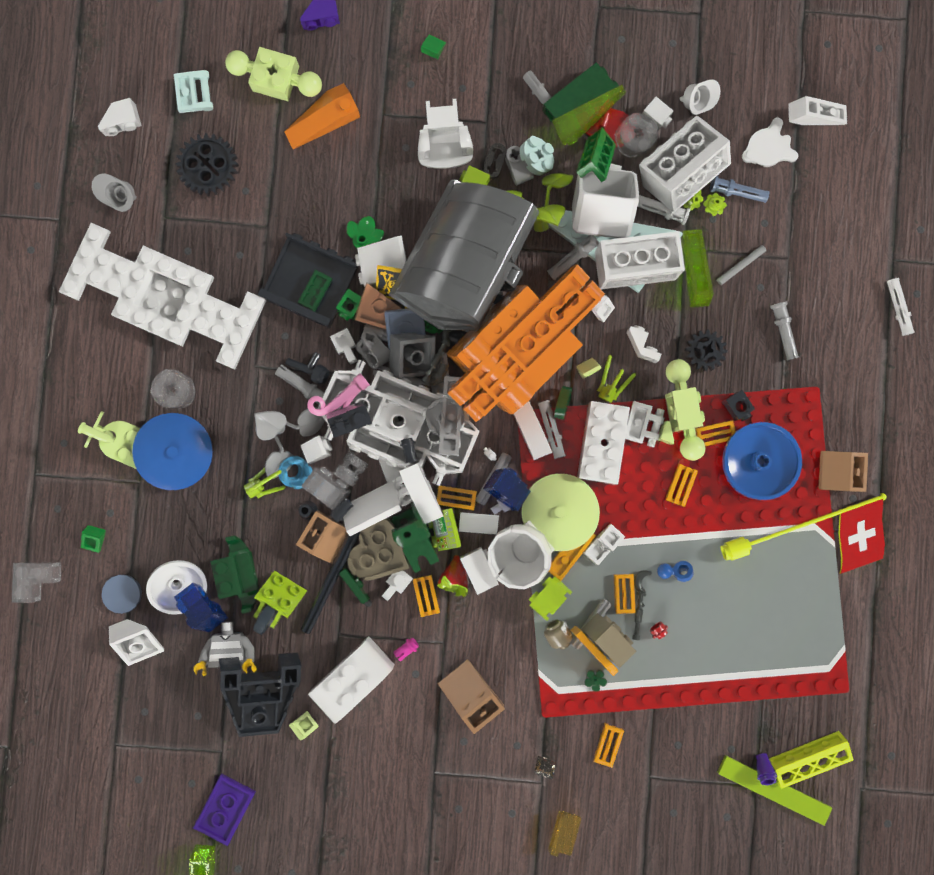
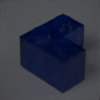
[483,467,531,511]
[174,583,228,632]

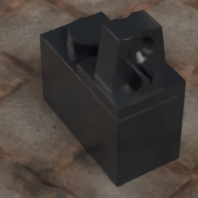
[326,401,372,438]

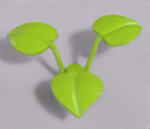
[507,173,573,232]

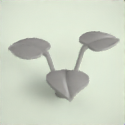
[254,407,325,479]

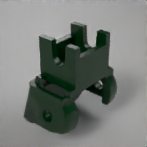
[390,502,439,573]

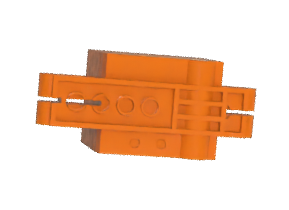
[446,264,605,422]

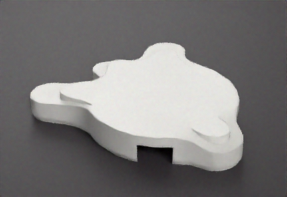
[742,117,798,167]

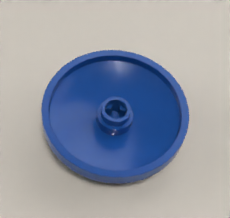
[132,413,213,490]
[722,422,802,500]

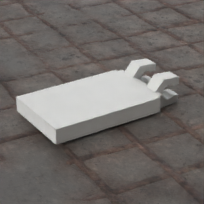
[343,476,413,536]

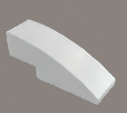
[513,401,552,460]
[399,463,443,524]

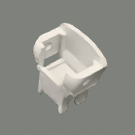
[418,99,473,169]

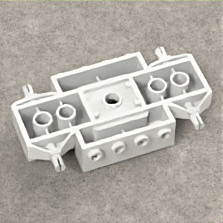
[318,360,479,486]

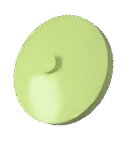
[522,474,600,551]

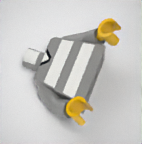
[194,621,257,676]

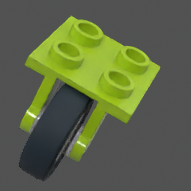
[253,571,307,635]

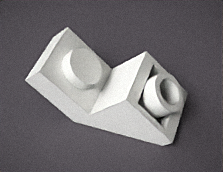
[627,325,661,364]

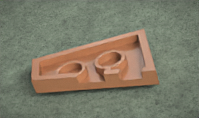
[355,282,402,330]

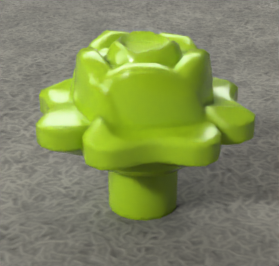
[683,190,703,211]
[703,193,727,216]

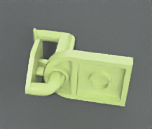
[78,411,140,469]

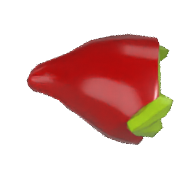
[437,555,469,597]

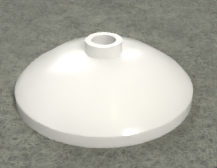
[146,560,207,614]

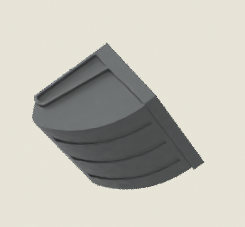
[389,179,539,331]

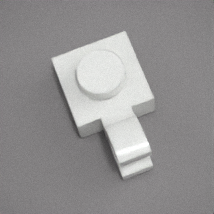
[330,328,357,364]
[382,571,413,601]

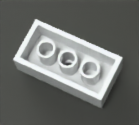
[577,401,630,485]

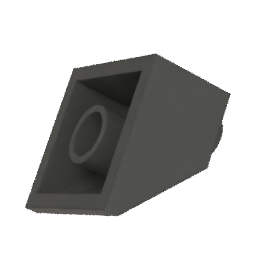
[390,333,435,379]

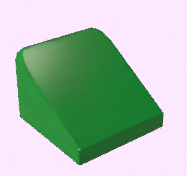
[421,34,446,60]
[81,525,106,553]

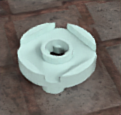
[520,136,554,176]

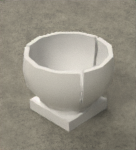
[488,520,555,589]

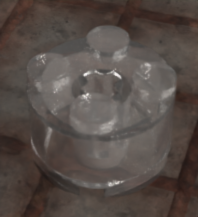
[615,113,658,157]
[150,369,195,410]

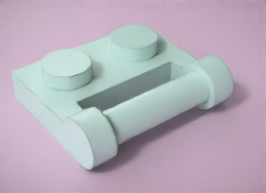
[174,70,213,113]

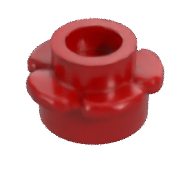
[650,621,668,639]

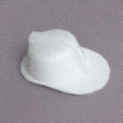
[680,80,721,115]

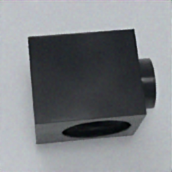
[722,390,755,421]

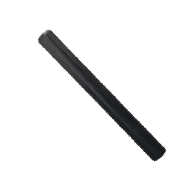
[301,532,360,634]

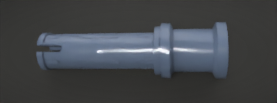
[710,176,769,203]

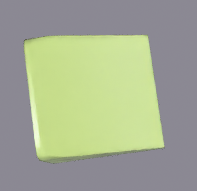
[576,358,601,379]
[659,421,674,445]
[289,711,319,740]

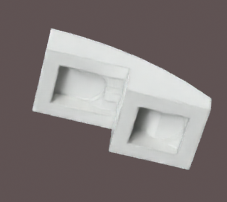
[583,524,625,565]

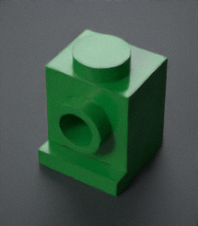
[336,289,361,321]

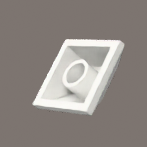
[109,619,164,666]

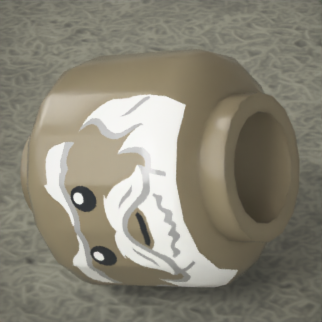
[544,619,573,650]

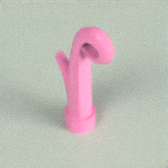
[307,373,370,416]

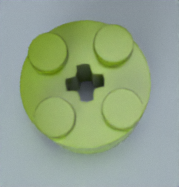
[529,576,572,621]

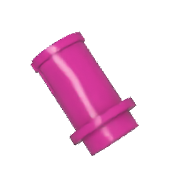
[394,638,419,661]

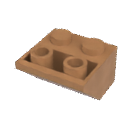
[819,451,868,492]
[296,511,348,564]

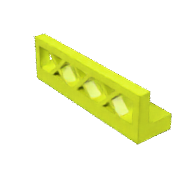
[769,731,853,789]

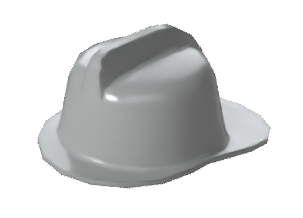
[92,173,137,212]

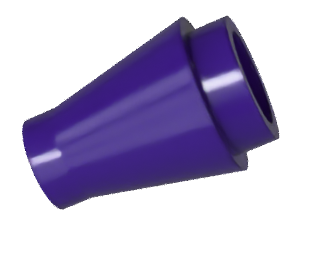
[756,753,777,785]

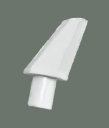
[490,499,522,515]

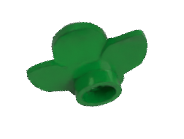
[347,216,384,249]

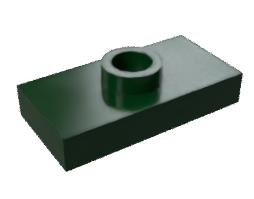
[297,269,333,312]
[339,568,370,604]

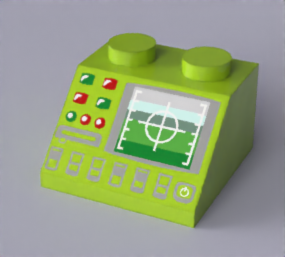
[428,508,461,551]

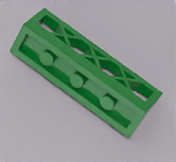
[576,127,616,183]

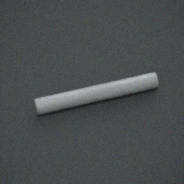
[717,245,766,285]

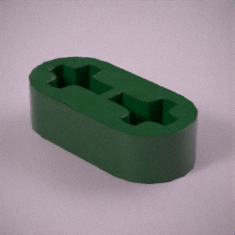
[554,386,572,420]

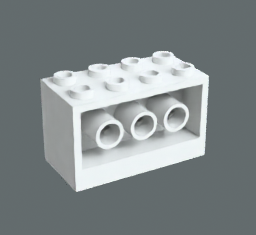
[639,116,731,212]
[595,231,685,289]

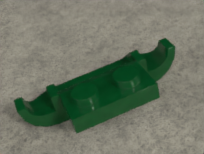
[210,535,260,614]

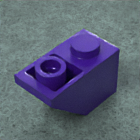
[300,0,340,31]

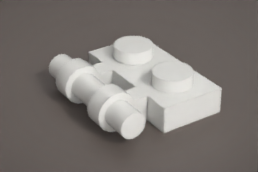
[625,401,665,447]

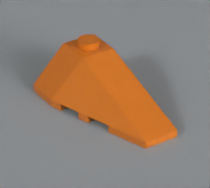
[285,83,360,149]

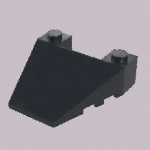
[218,652,302,737]

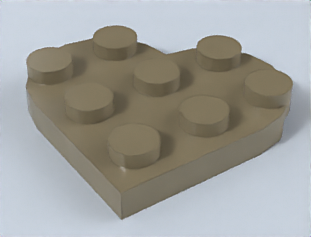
[348,518,410,581]

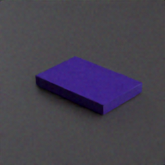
[193,774,256,846]

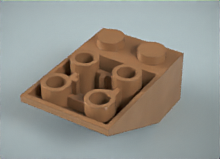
[438,659,505,734]

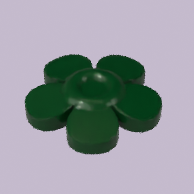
[585,670,607,692]

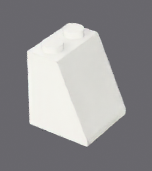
[355,236,406,288]

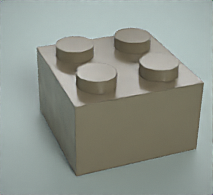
[581,613,636,668]

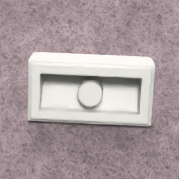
[459,512,499,535]

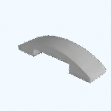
[439,376,462,456]

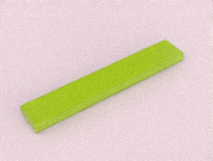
[717,755,832,826]

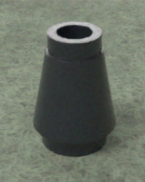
[298,501,318,520]

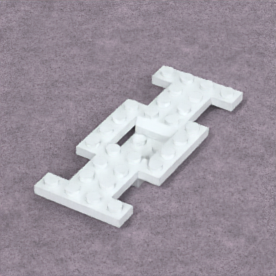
[59,223,266,370]

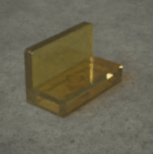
[548,810,581,857]

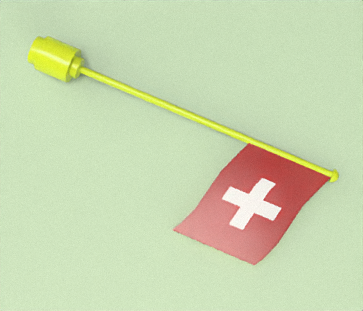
[720,493,886,574]

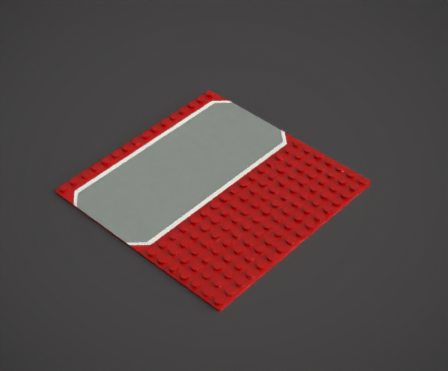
[518,387,849,718]

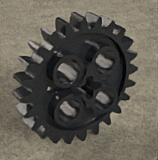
[175,133,239,196]

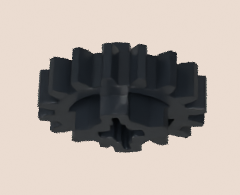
[684,329,728,372]

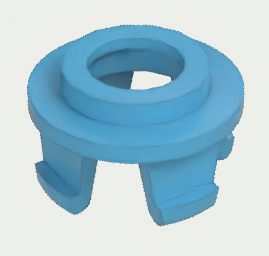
[278,456,313,489]

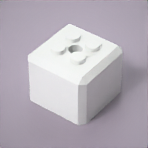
[572,169,639,239]

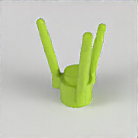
[597,355,636,403]
[244,467,286,498]

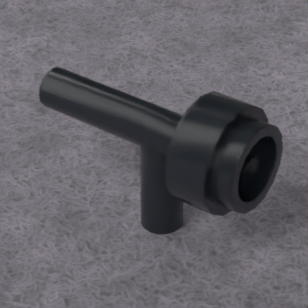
[285,352,330,385]

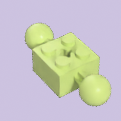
[225,47,322,102]
[665,359,705,461]

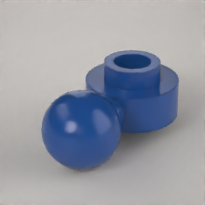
[657,561,694,582]

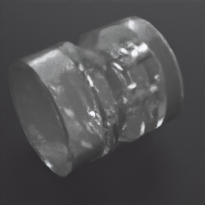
[333,451,368,487]

